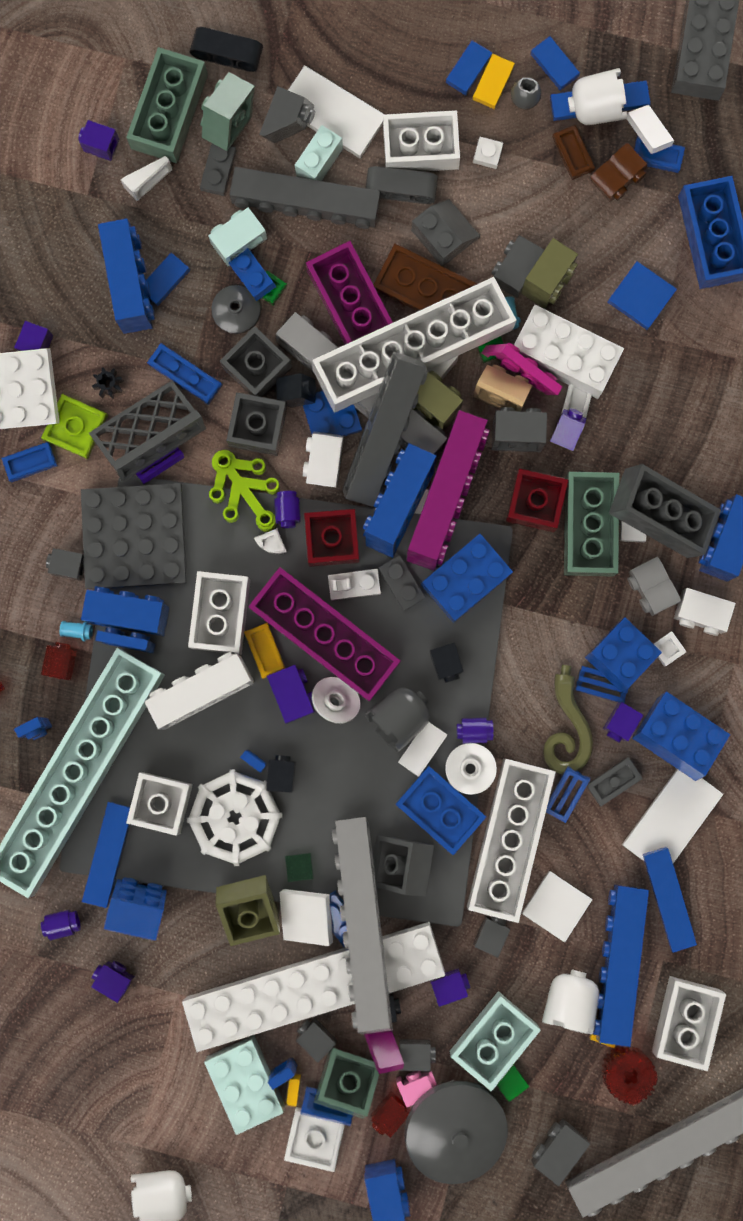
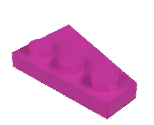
[481,343,562,395]

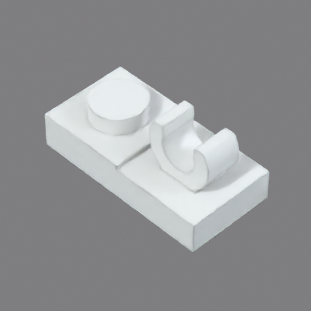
[328,569,381,601]

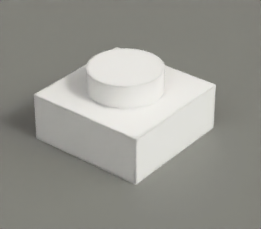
[473,137,503,169]
[654,631,686,667]

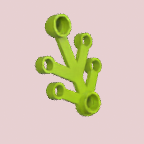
[209,450,280,532]

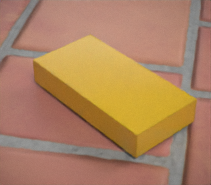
[473,54,515,109]
[244,623,285,679]

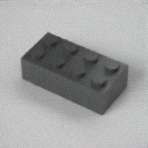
[671,0,739,101]
[609,464,721,558]

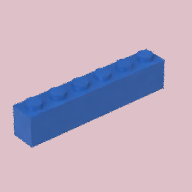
[593,884,649,1047]

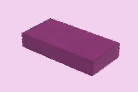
[364,1030,404,1074]

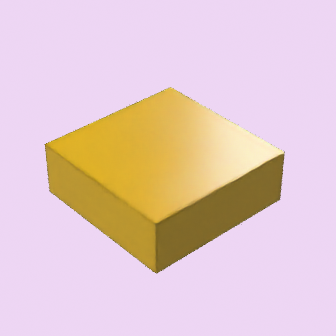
[286,1074,301,1106]

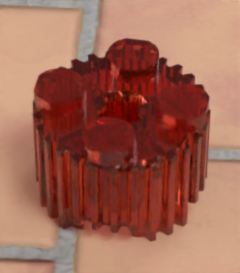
[601,1046,658,1105]

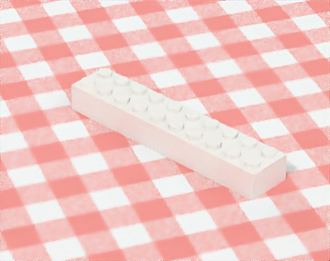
[182,922,445,1052]

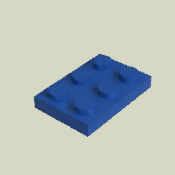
[395,766,486,855]

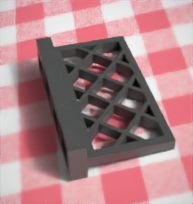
[89,381,206,482]

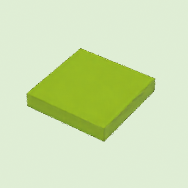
[41,394,108,459]

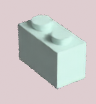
[295,125,343,181]
[208,207,267,266]

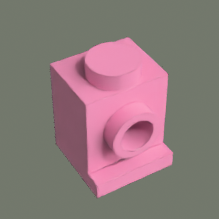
[396,1071,437,1107]

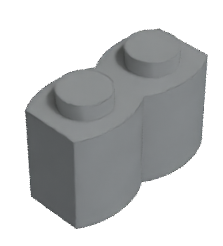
[627,556,681,616]

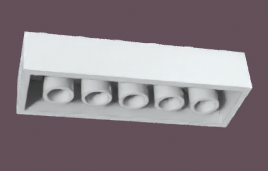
[467,759,555,923]

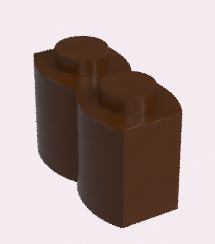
[590,143,647,202]

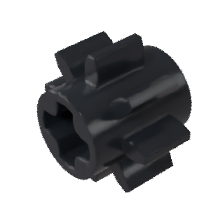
[92,367,124,399]

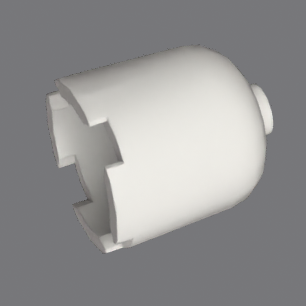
[568,68,627,125]
[542,970,599,1035]
[131,1170,192,1221]

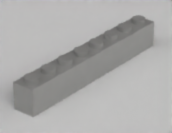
[276,312,447,455]
[332,817,393,1034]
[565,1088,743,1217]

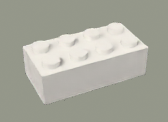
[514,305,624,399]
[144,652,255,730]

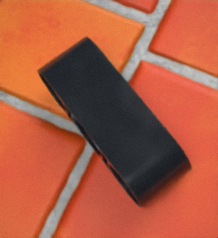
[189,27,263,72]

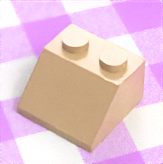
[473,365,532,412]

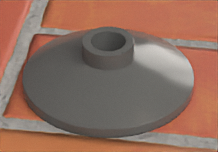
[211,285,261,334]

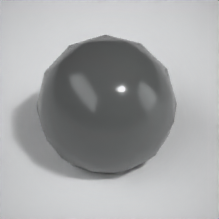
[511,78,541,109]

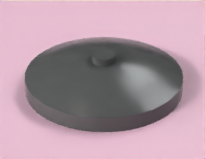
[404,1081,508,1184]

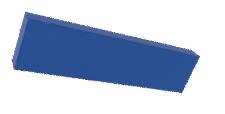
[550,80,651,121]
[82,802,130,908]
[642,847,697,953]

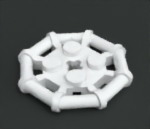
[187,769,283,866]

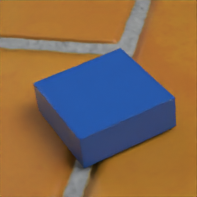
[240,750,267,773]

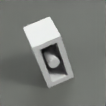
[303,432,344,488]
[674,588,735,636]

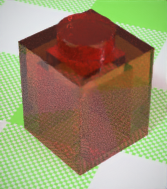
[41,642,77,681]
[371,1091,410,1138]

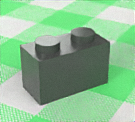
[491,235,545,298]
[532,1118,590,1186]

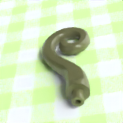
[543,665,593,775]

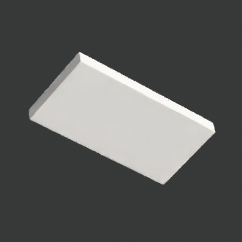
[288,66,385,158]
[622,769,723,863]

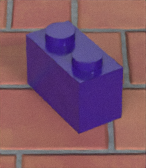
[267,665,315,724]

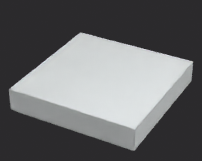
[522,871,593,942]
[279,889,333,946]
[284,1107,345,1172]

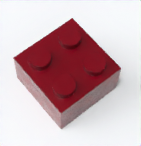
[506,468,568,532]
[304,509,359,567]

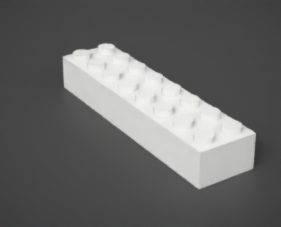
[312,277,517,413]

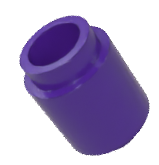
[274,491,301,528]
[457,718,493,744]
[41,910,81,941]

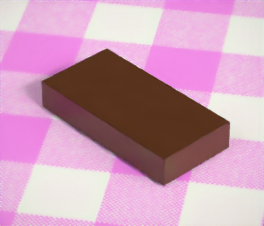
[552,124,595,180]

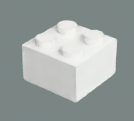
[127,772,193,836]

